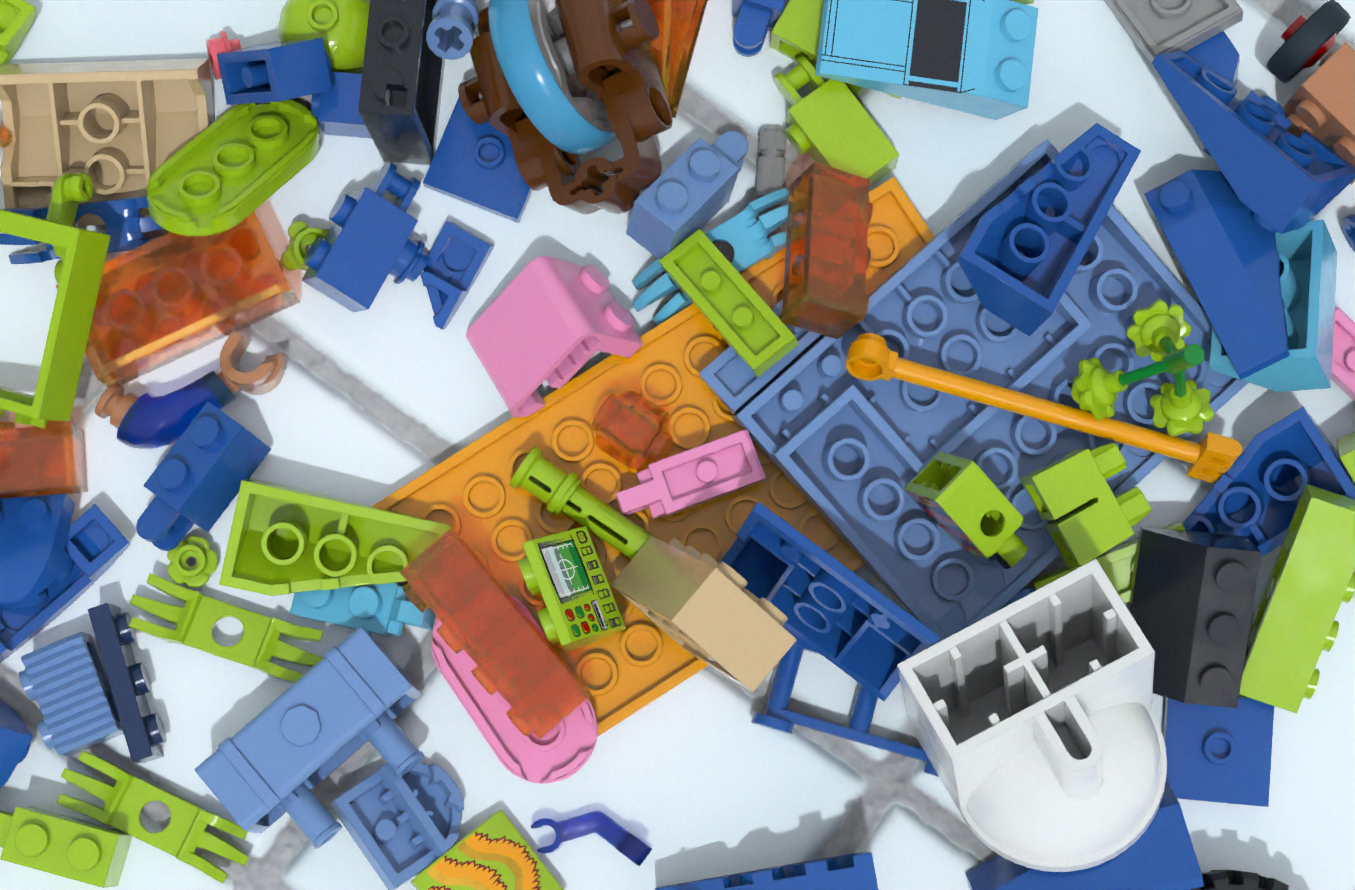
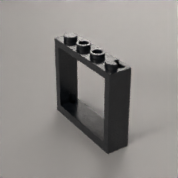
[358,0,445,165]

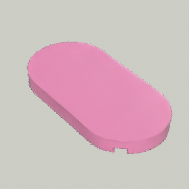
[432,589,598,784]

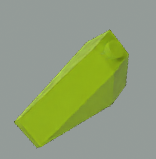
[219,478,452,596]

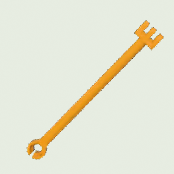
[846,333,1242,483]

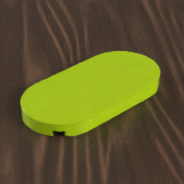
[147,99,320,237]

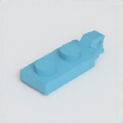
[289,583,437,638]

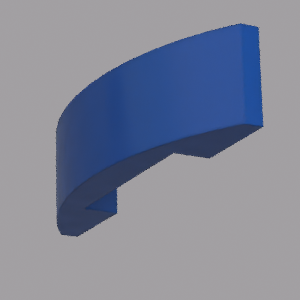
[0,504,131,663]

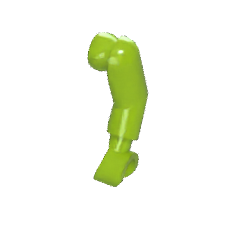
[46,173,93,284]

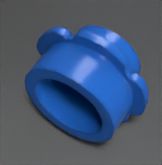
[389,237,429,284]

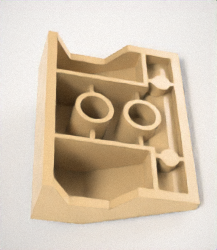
[0,58,214,226]

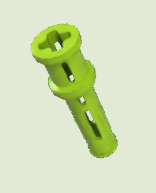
[509,446,661,559]

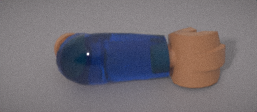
[95,330,286,450]

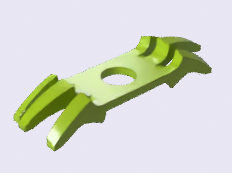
[129,573,324,683]
[56,750,250,884]

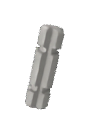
[755,129,787,230]

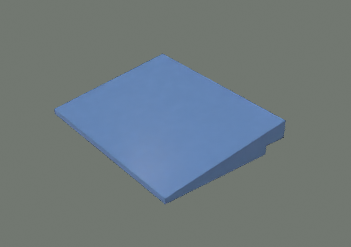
[731,139,1249,643]

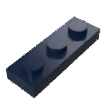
[87,603,167,763]

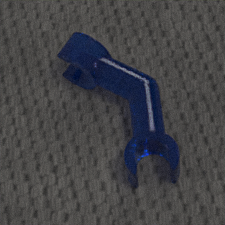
[530,811,652,866]

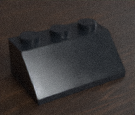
[1128,526,1261,708]

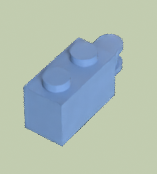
[626,131,749,260]

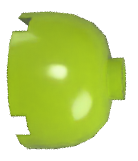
[278,0,370,74]

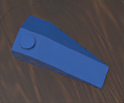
[1152,51,1355,234]
[1144,169,1290,380]
[1182,406,1355,558]
[965,782,1204,890]

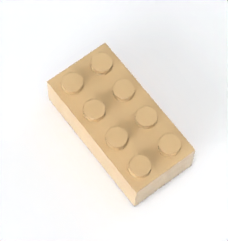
[611,536,797,692]

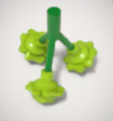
[1071,299,1214,437]

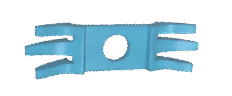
[632,188,814,326]

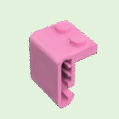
[466,256,643,417]

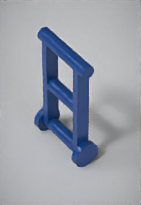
[751,626,939,777]

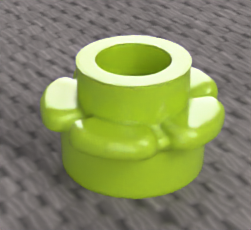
[167,536,219,588]

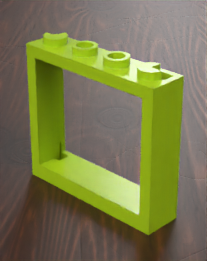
[0,209,111,428]

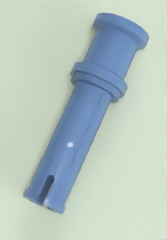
[426,0,479,60]

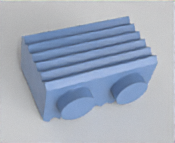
[19,632,124,756]

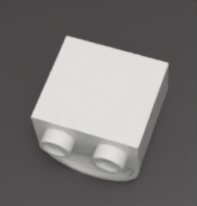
[897,559,1167,872]

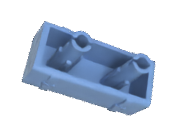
[194,626,425,849]

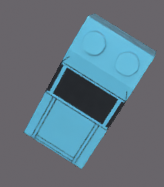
[815,0,1038,120]

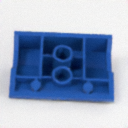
[719,502,940,701]

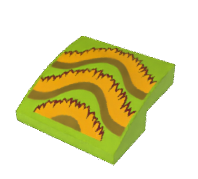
[410,809,564,890]

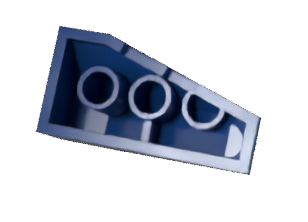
[957,123,1141,337]

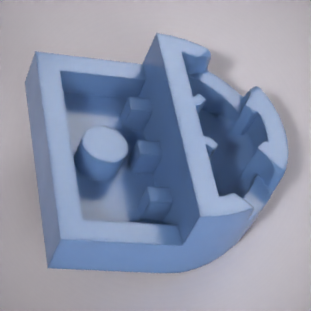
[330,762,464,890]

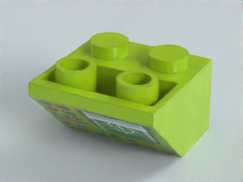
[518,526,626,653]

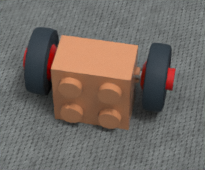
[1266,0,1355,185]

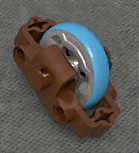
[458,0,673,215]

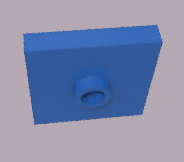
[423,98,533,223]
[1163,697,1274,807]

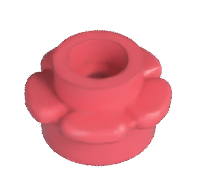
[206,31,242,80]

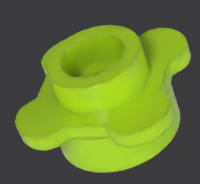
[281,221,329,271]

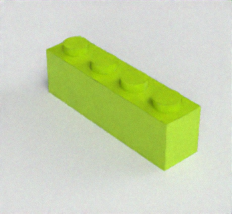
[1239,484,1355,714]

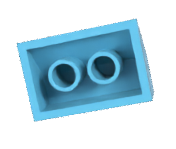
[1210,219,1337,392]

